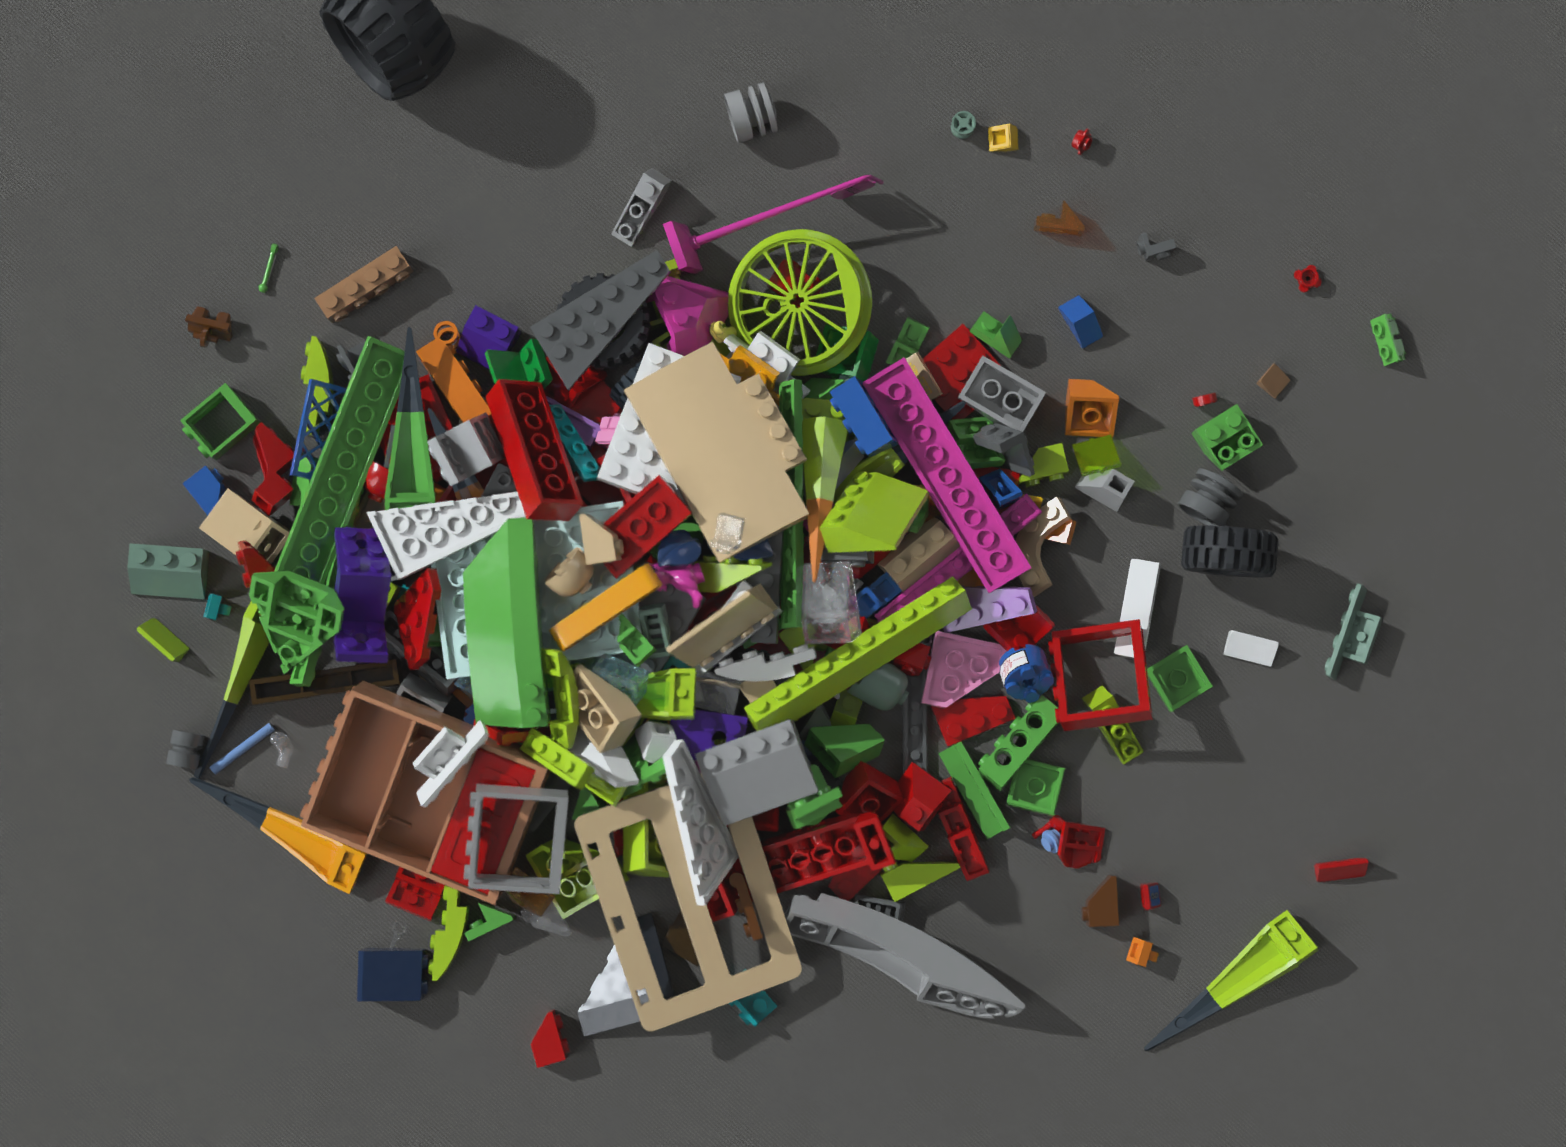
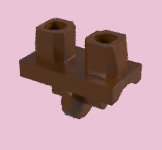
[185,306,233,348]

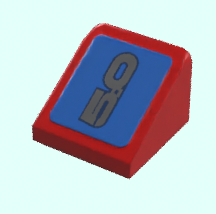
[1140,882,1161,910]

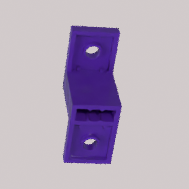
[334,527,391,663]
[644,710,748,761]

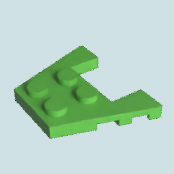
[621,719,668,798]

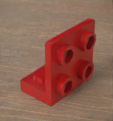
[983,604,1055,651]

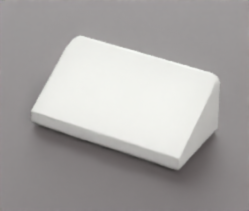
[1223,630,1279,667]

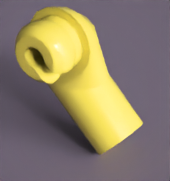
[709,321,737,343]

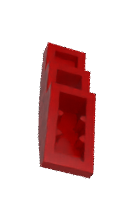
[938,777,990,881]

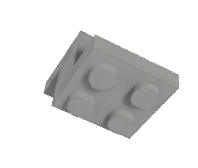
[427,412,506,486]

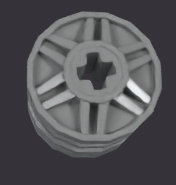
[724,82,777,143]

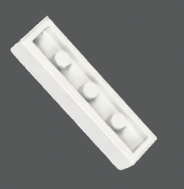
[1114,559,1161,658]

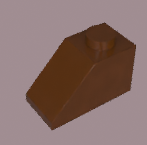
[1081,875,1119,927]

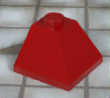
[893,762,952,831]

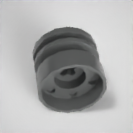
[1177,468,1243,526]

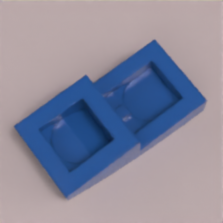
[848,572,902,620]

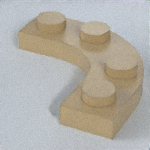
[1016,497,1071,597]

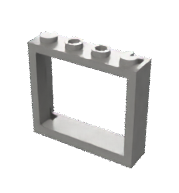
[464,784,568,894]

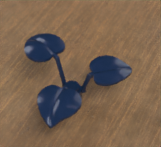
[658,530,773,567]

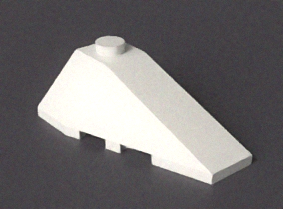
[550,725,639,787]

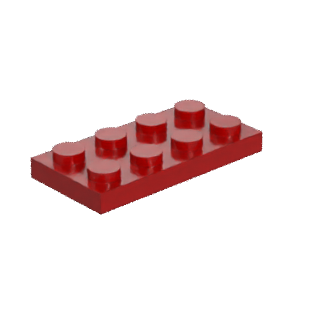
[603,475,693,579]

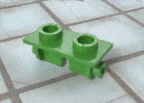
[1370,314,1406,366]

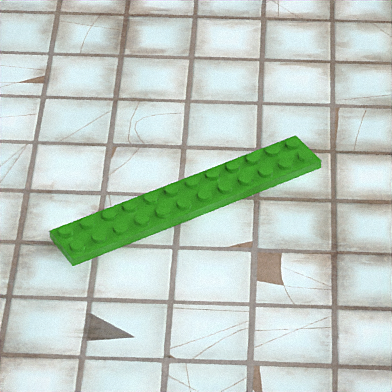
[258,336,405,614]

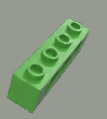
[978,695,1059,792]

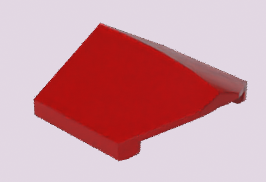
[1057,822,1106,869]

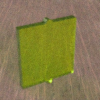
[1072,435,1121,477]

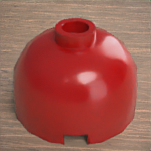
[363,461,389,503]

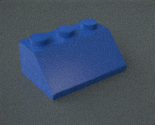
[830,376,899,457]

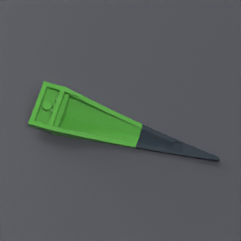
[385,326,436,510]

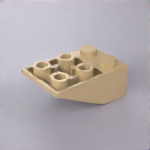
[199,488,290,563]

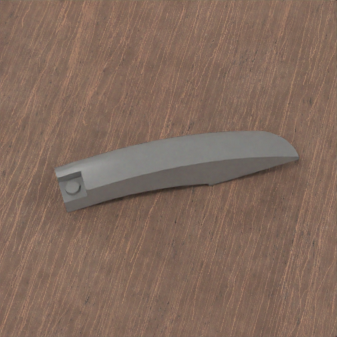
[785,893,1025,1019]

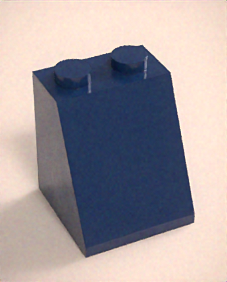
[357,948,429,1002]

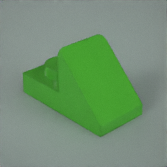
[970,311,1022,359]
[464,902,516,941]

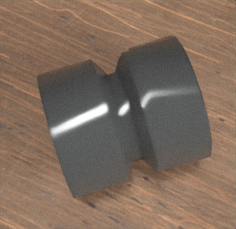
[166,730,205,769]

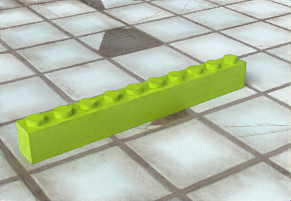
[744,576,972,731]

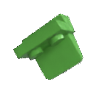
[787,765,842,830]

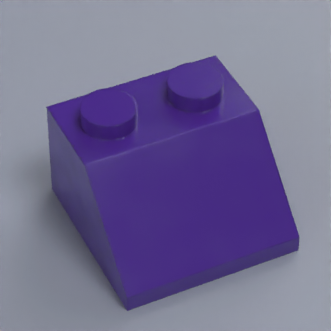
[456,305,521,370]

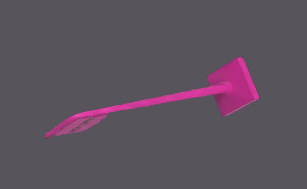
[663,175,883,274]

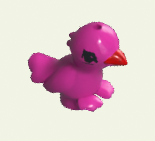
[647,555,705,609]

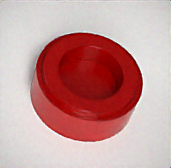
[1192,392,1218,407]

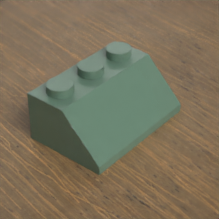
[127,543,210,600]

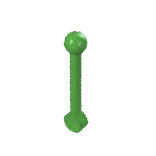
[259,244,278,293]

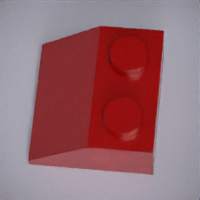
[835,761,904,823]

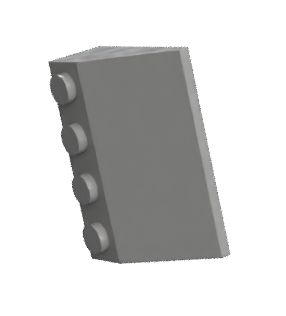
[695,720,819,826]

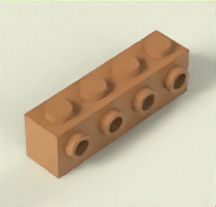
[314,246,413,323]

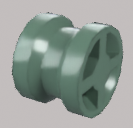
[951,111,976,139]

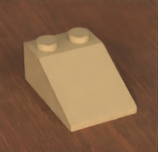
[573,664,642,753]

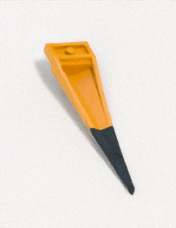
[189,777,368,894]

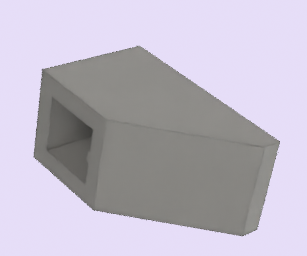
[1075,467,1135,512]

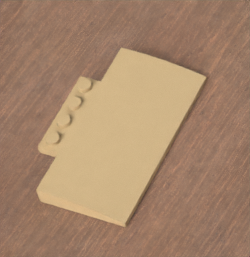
[624,342,809,563]

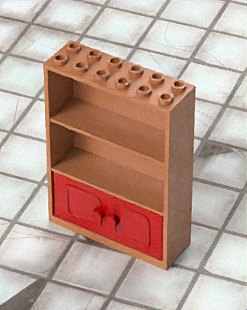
[300,681,551,905]

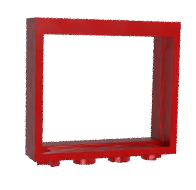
[1048,619,1153,731]

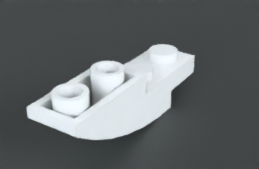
[714,644,817,681]

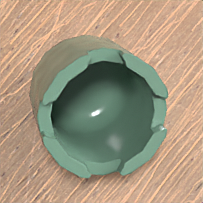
[847,661,909,711]

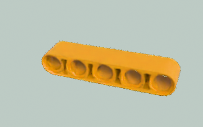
[548,563,663,652]

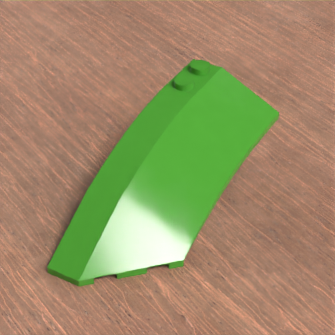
[463,517,551,728]

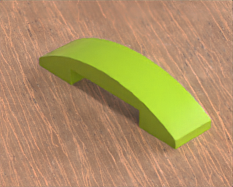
[541,648,579,749]

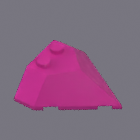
[646,276,729,356]

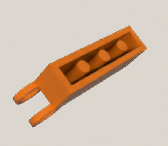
[416,321,494,423]

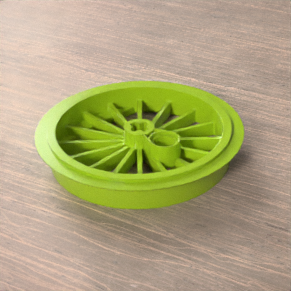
[728,229,872,376]

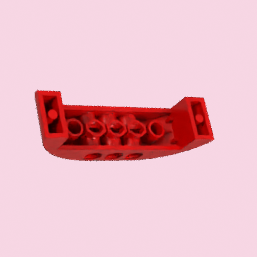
[706,812,896,922]

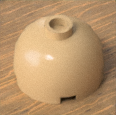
[545,547,593,597]

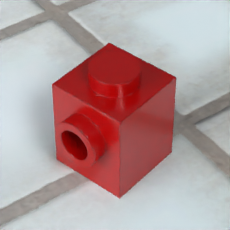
[892,643,932,676]

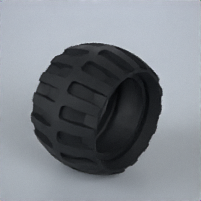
[319,0,455,101]

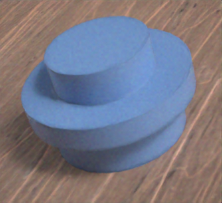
[1041,829,1061,853]

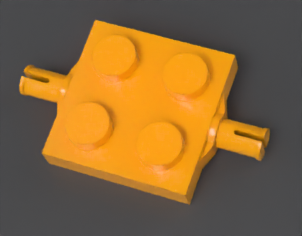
[718,345,780,406]

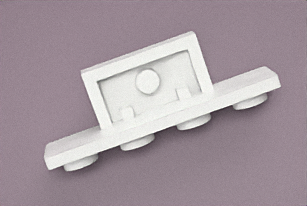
[724,331,810,399]
[413,721,489,808]

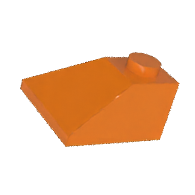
[1065,379,1119,437]

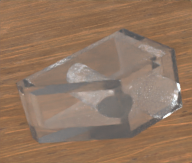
[521,893,573,937]

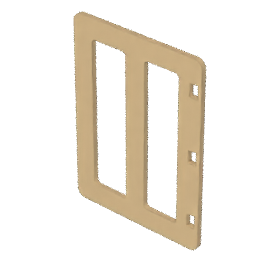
[575,773,802,1031]

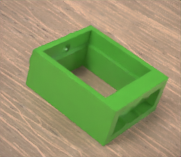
[180,383,261,460]

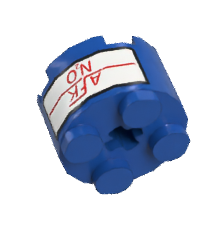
[999,644,1054,703]

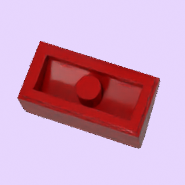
[1314,857,1369,882]

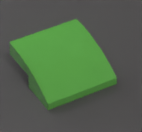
[947,417,1005,469]

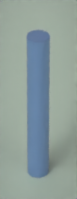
[210,723,275,775]

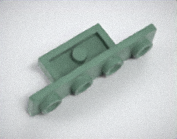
[1325,583,1382,680]

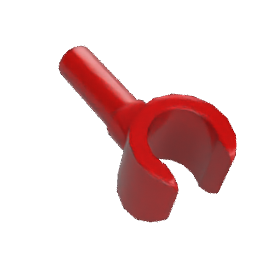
[1032,815,1065,839]

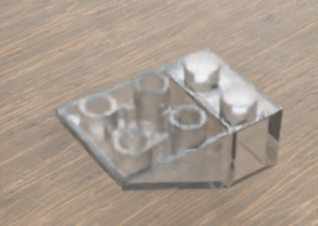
[801,561,862,644]

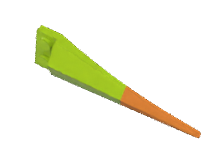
[802,398,848,583]

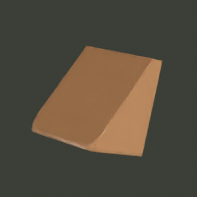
[1256,363,1290,399]

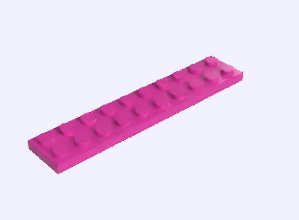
[862,357,1031,593]

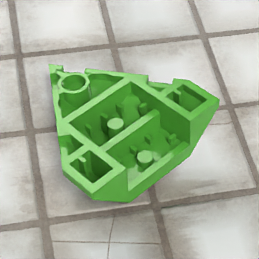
[249,571,344,674]

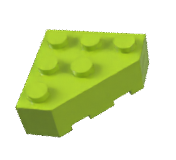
[525,839,630,919]

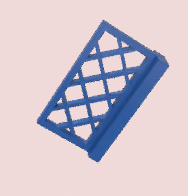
[290,379,347,480]

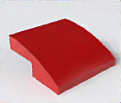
[385,867,445,922]

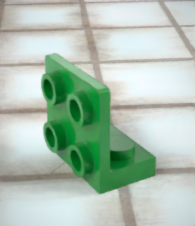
[485,338,553,389]

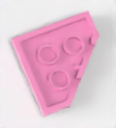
[921,631,1007,708]

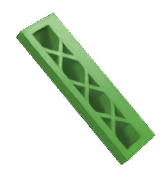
[938,741,1010,839]

